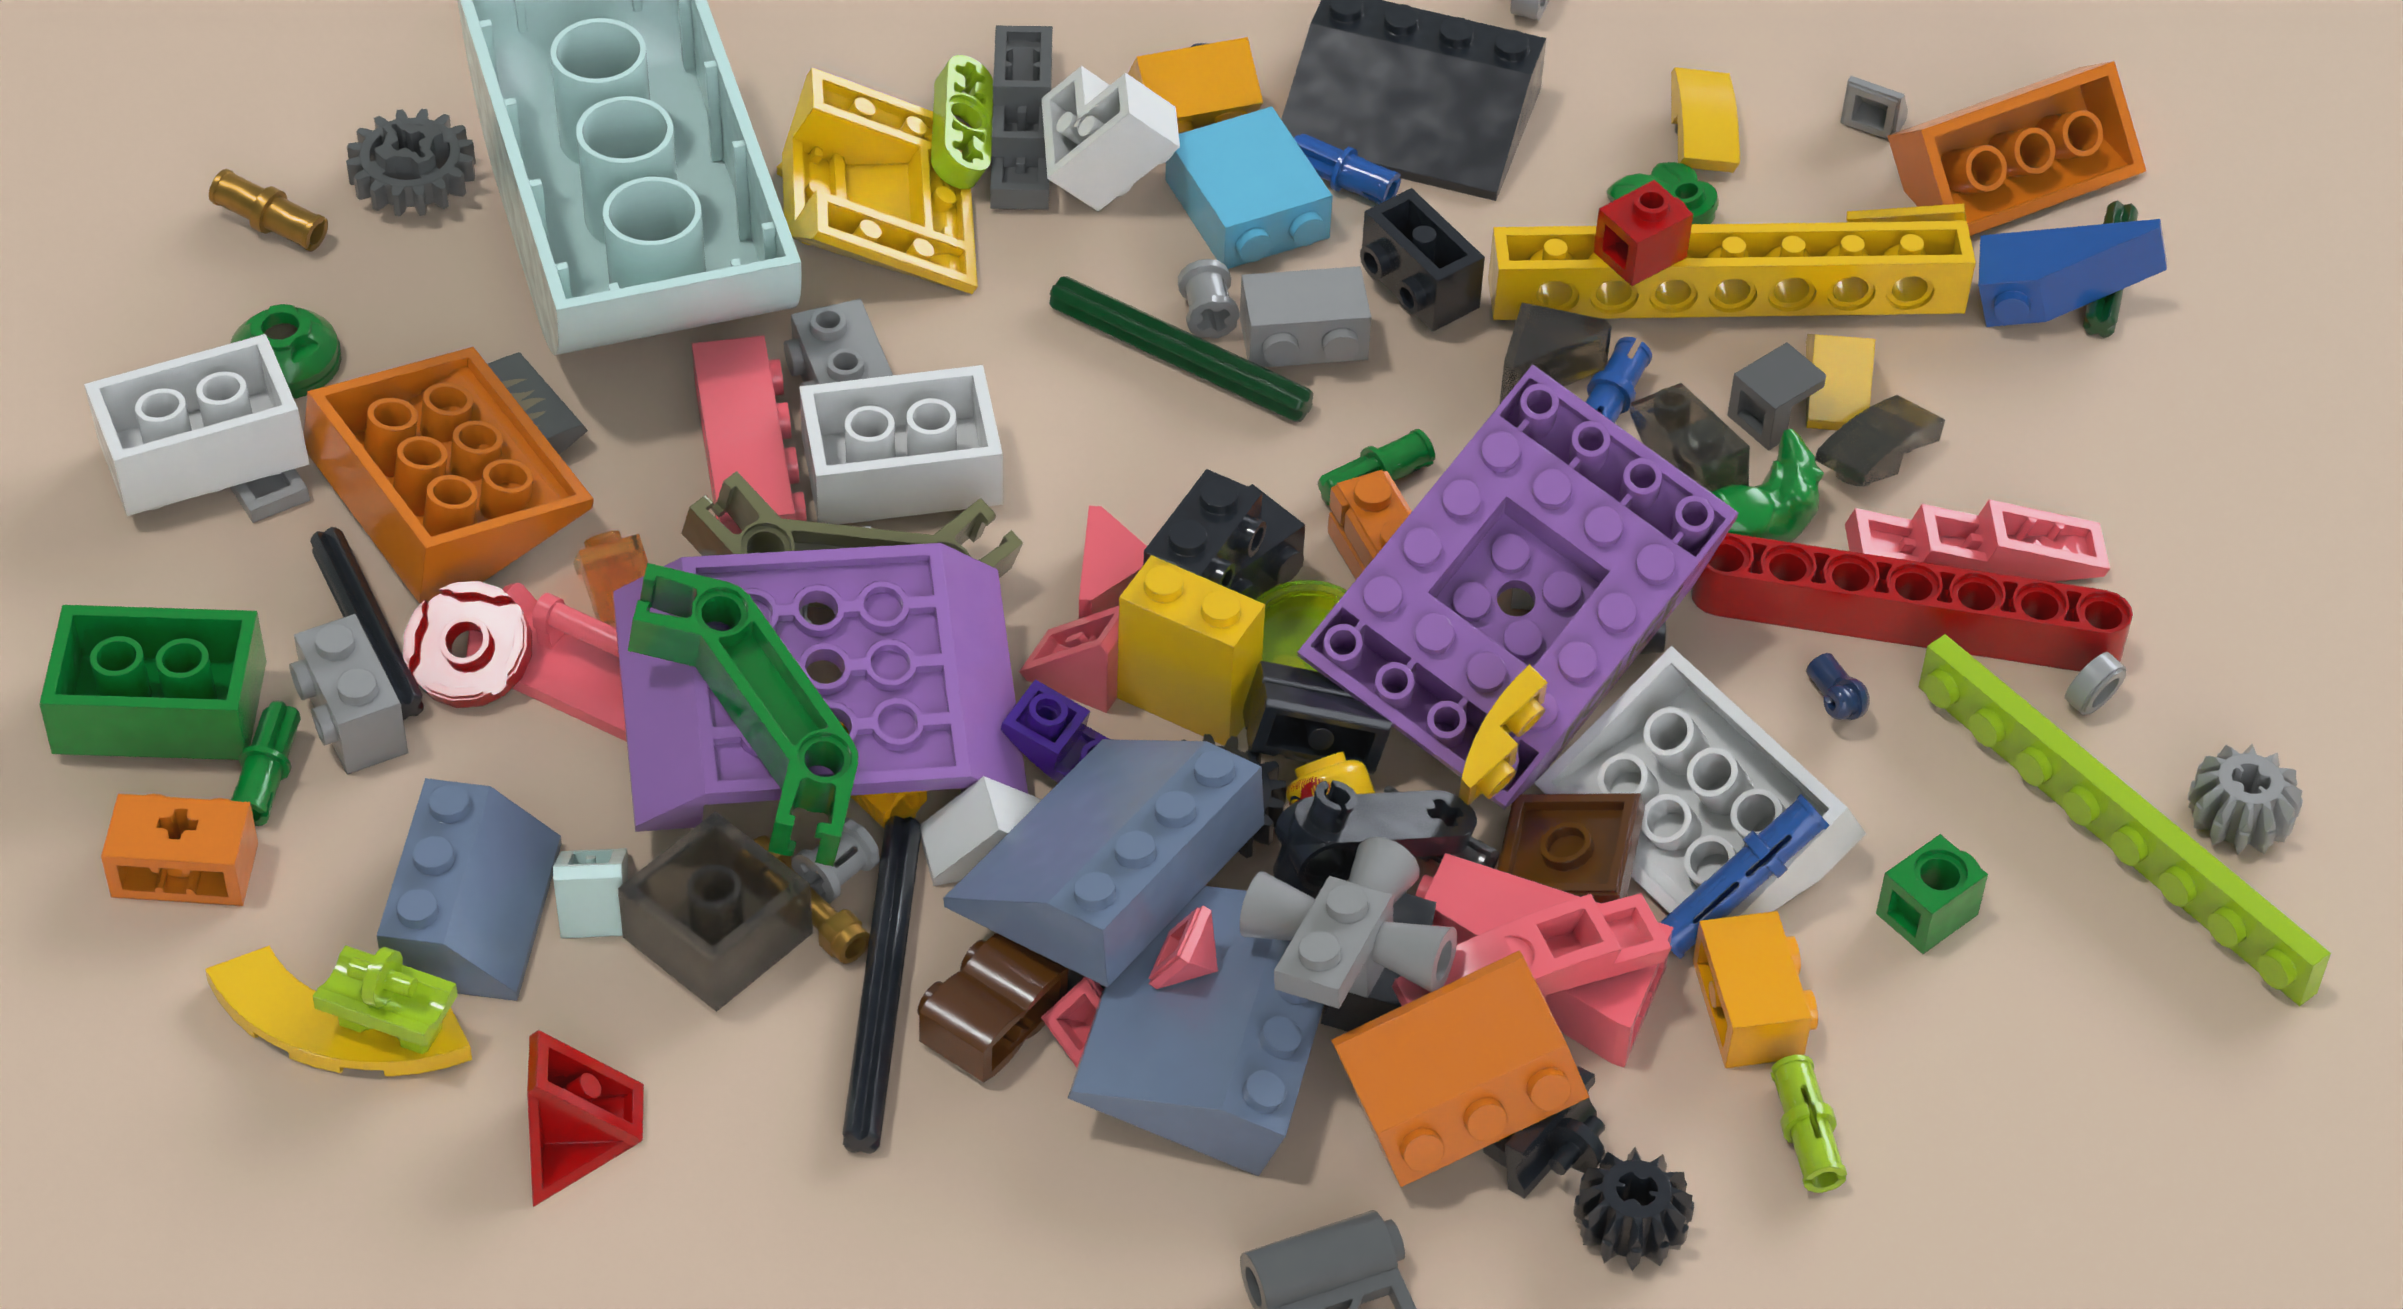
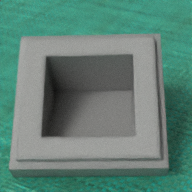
[1840,76,1908,140]

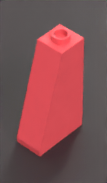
[1415,853,1673,1068]

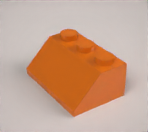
[1331,950,1590,1187]

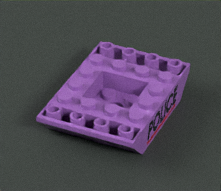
[1297,364,1739,810]

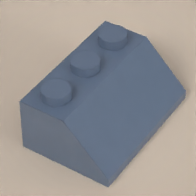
[376,778,562,1001]

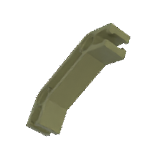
[681,471,1023,609]

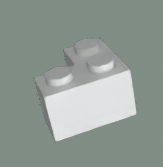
[1041,66,1180,212]

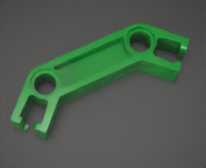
[628,563,858,867]

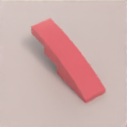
[1845,499,2110,582]

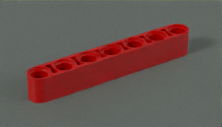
[1691,533,2133,672]

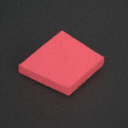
[1149,905,1218,989]
[1041,977,1103,1067]

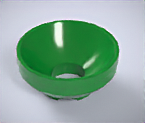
[230,304,342,399]

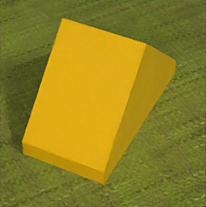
[1806,334,1876,433]

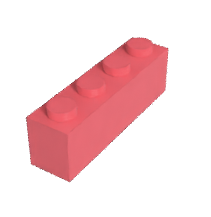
[691,335,807,534]

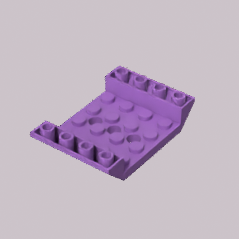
[613,543,1028,832]

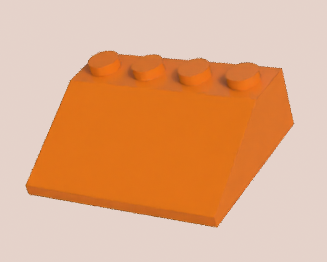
[304,347,594,604]

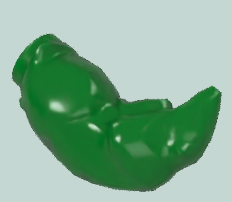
[1710,428,1824,542]

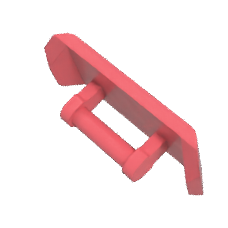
[466,583,627,742]

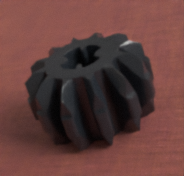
[1573,1147,1694,1271]

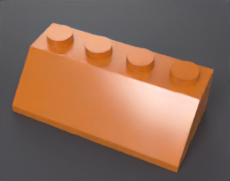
[1887,61,2147,236]

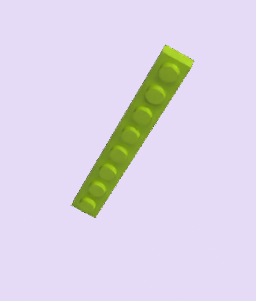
[1918,634,2331,1007]

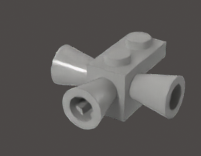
[1240,837,1457,1009]

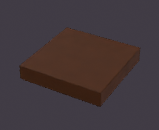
[1497,793,1645,904]

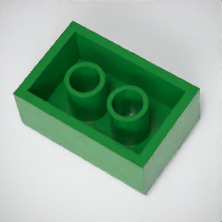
[39,605,267,760]

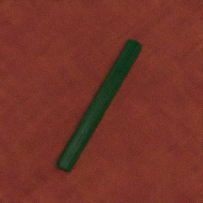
[1049,276,1314,422]

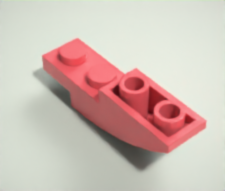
[1392,893,1672,1006]

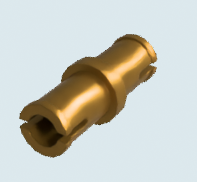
[209,169,328,252]

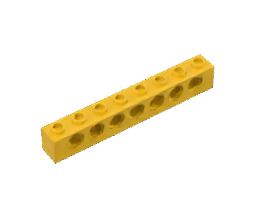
[1488,221,1976,320]

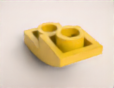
[1671,67,1740,173]
[1459,664,1548,805]

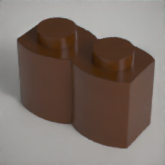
[917,933,1069,1082]

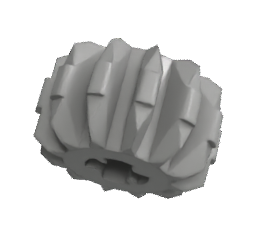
[2188,744,2303,854]

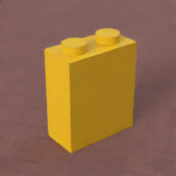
[1117,555,1265,746]

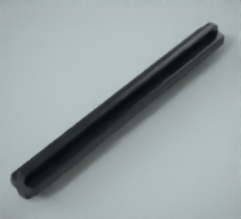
[842,815,921,1154]

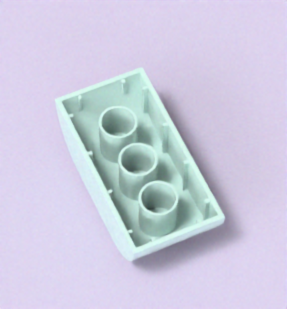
[457,0,802,355]

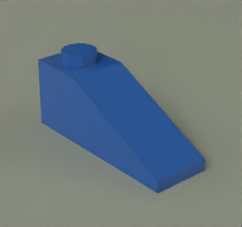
[1978,219,2167,327]

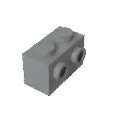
[1240,266,1371,367]
[784,299,893,386]
[289,614,408,774]

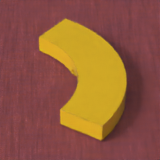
[205,945,472,1076]

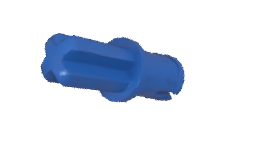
[1294,134,1401,204]

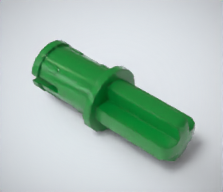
[1317,429,1436,505]
[230,701,301,826]

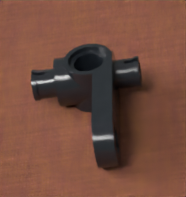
[1273,780,1477,899]

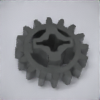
[346,109,476,216]

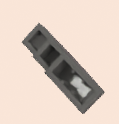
[990,25,1053,210]

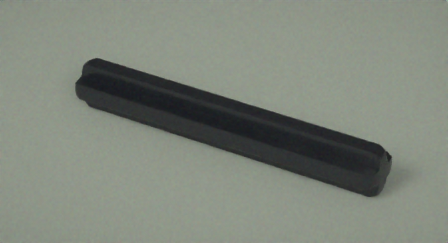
[310,527,424,721]

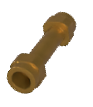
[740,835,870,964]

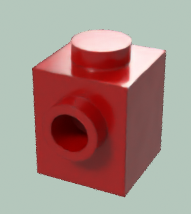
[1593,180,1693,286]

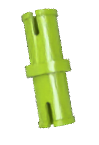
[1770,1055,1847,1193]

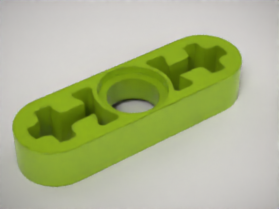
[931,55,993,189]

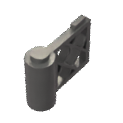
[1240,1210,1417,1309]

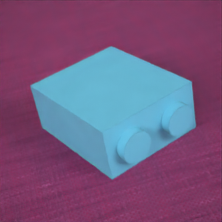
[1165,106,1333,269]

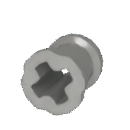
[1178,259,1240,338]
[792,817,880,903]

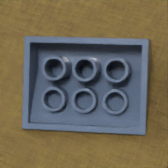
[943,739,1265,988]
[1068,886,1324,1176]

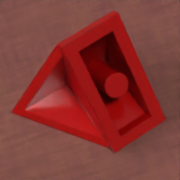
[527,1030,644,1207]

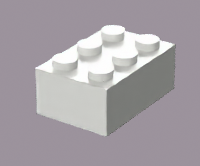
[84,334,310,516]
[799,365,1003,525]

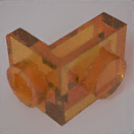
[573,530,648,624]

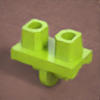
[313,945,458,1054]

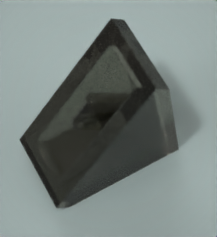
[1500,303,1612,404]

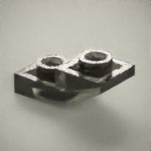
[1815,395,1946,486]

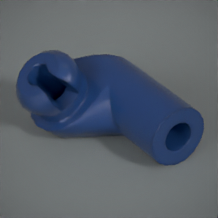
[1806,653,1870,720]

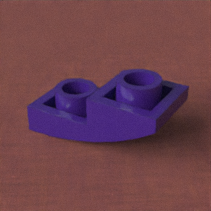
[1000,679,1109,783]

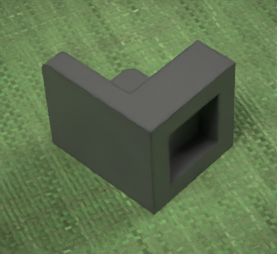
[1727,342,1826,451]

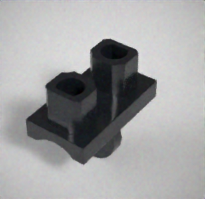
[1483,1066,1606,1198]

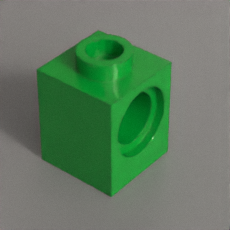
[1876,834,1988,954]

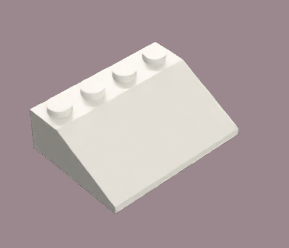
[1534,646,1866,917]

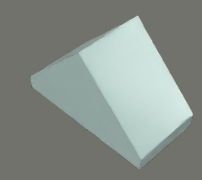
[553,848,628,939]

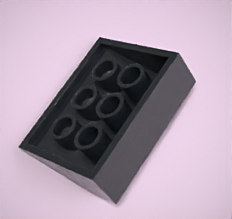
[1281,0,1546,201]

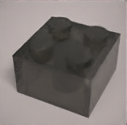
[618,811,813,1012]

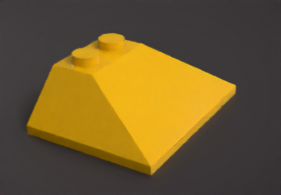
[782,68,978,294]

